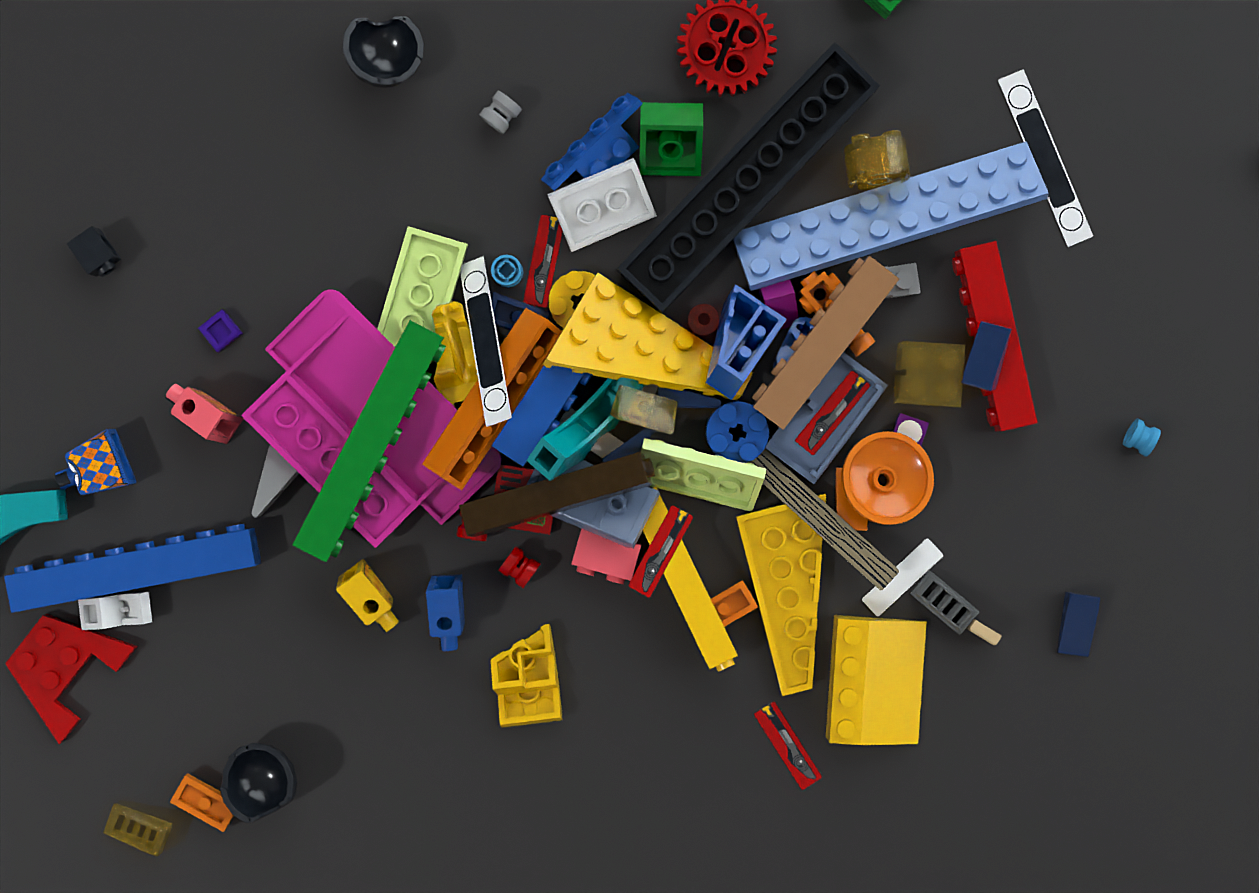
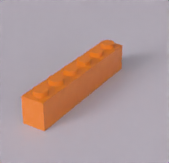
[422,308,562,491]

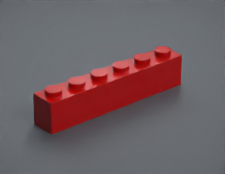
[952,241,1038,431]

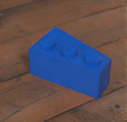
[706,284,787,400]

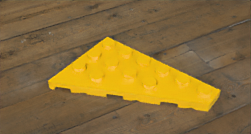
[542,273,753,400]

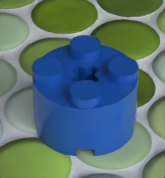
[705,401,769,463]

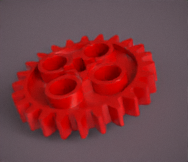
[677,0,777,97]

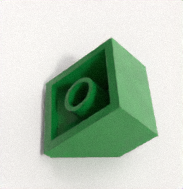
[639,102,703,176]

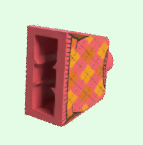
[165,384,244,444]

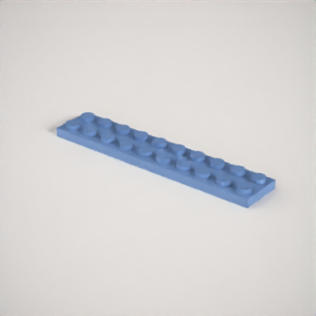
[733,141,1048,291]

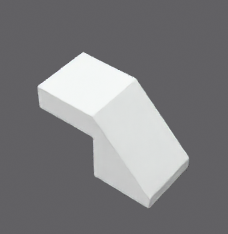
[78,592,152,630]

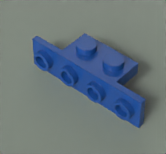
[541,93,643,191]

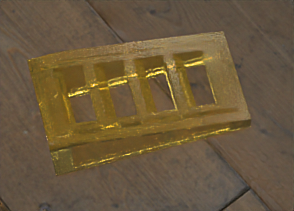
[103,803,173,857]

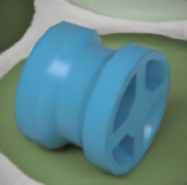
[1123,418,1161,457]

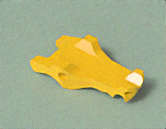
[431,301,478,408]

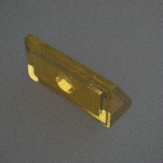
[610,385,678,435]

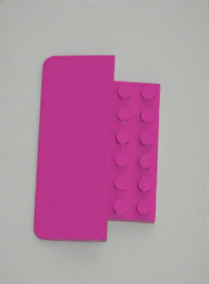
[241,290,501,548]

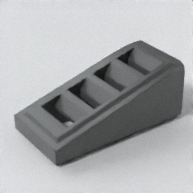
[909,570,979,635]

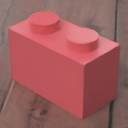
[572,528,641,584]

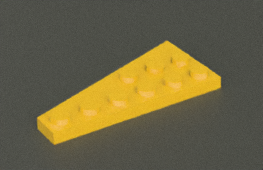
[736,493,826,696]

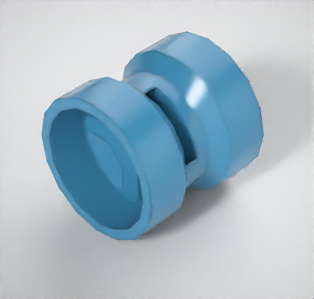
[491,254,524,288]

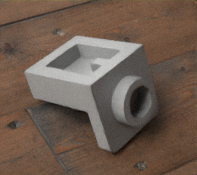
[885,263,921,299]

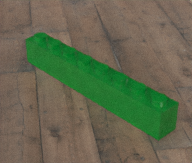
[292,320,446,562]

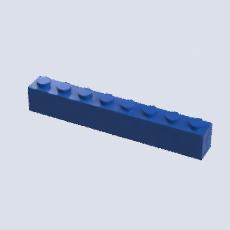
[4,524,261,613]

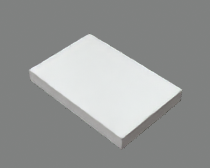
[547,158,657,252]

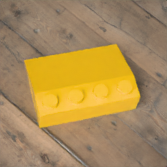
[826,615,927,745]

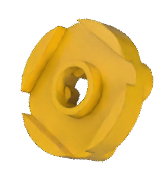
[549,271,596,329]

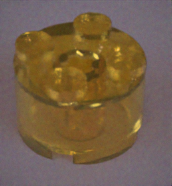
[843,130,911,190]

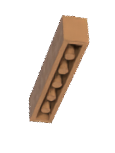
[752,256,899,430]

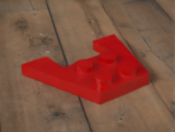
[5,614,138,744]

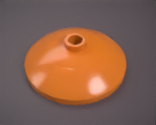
[842,431,934,525]

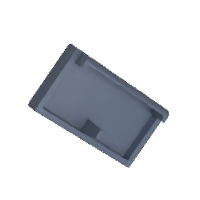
[765,352,888,484]
[527,460,660,549]

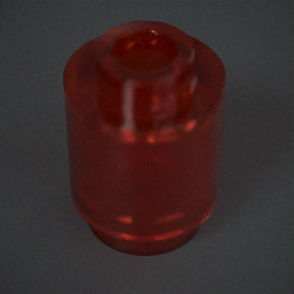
[687,304,719,336]

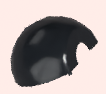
[342,16,424,88]
[220,743,297,823]

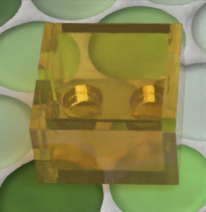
[893,341,965,408]

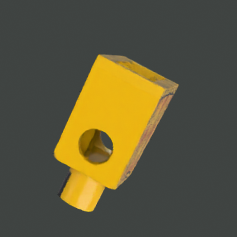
[336,559,399,632]

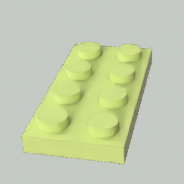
[377,226,468,363]
[641,438,766,512]

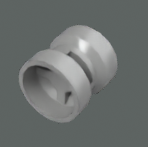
[479,90,522,134]

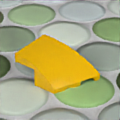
[491,624,563,728]

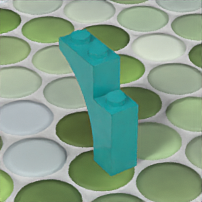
[526,377,645,481]
[0,489,68,545]

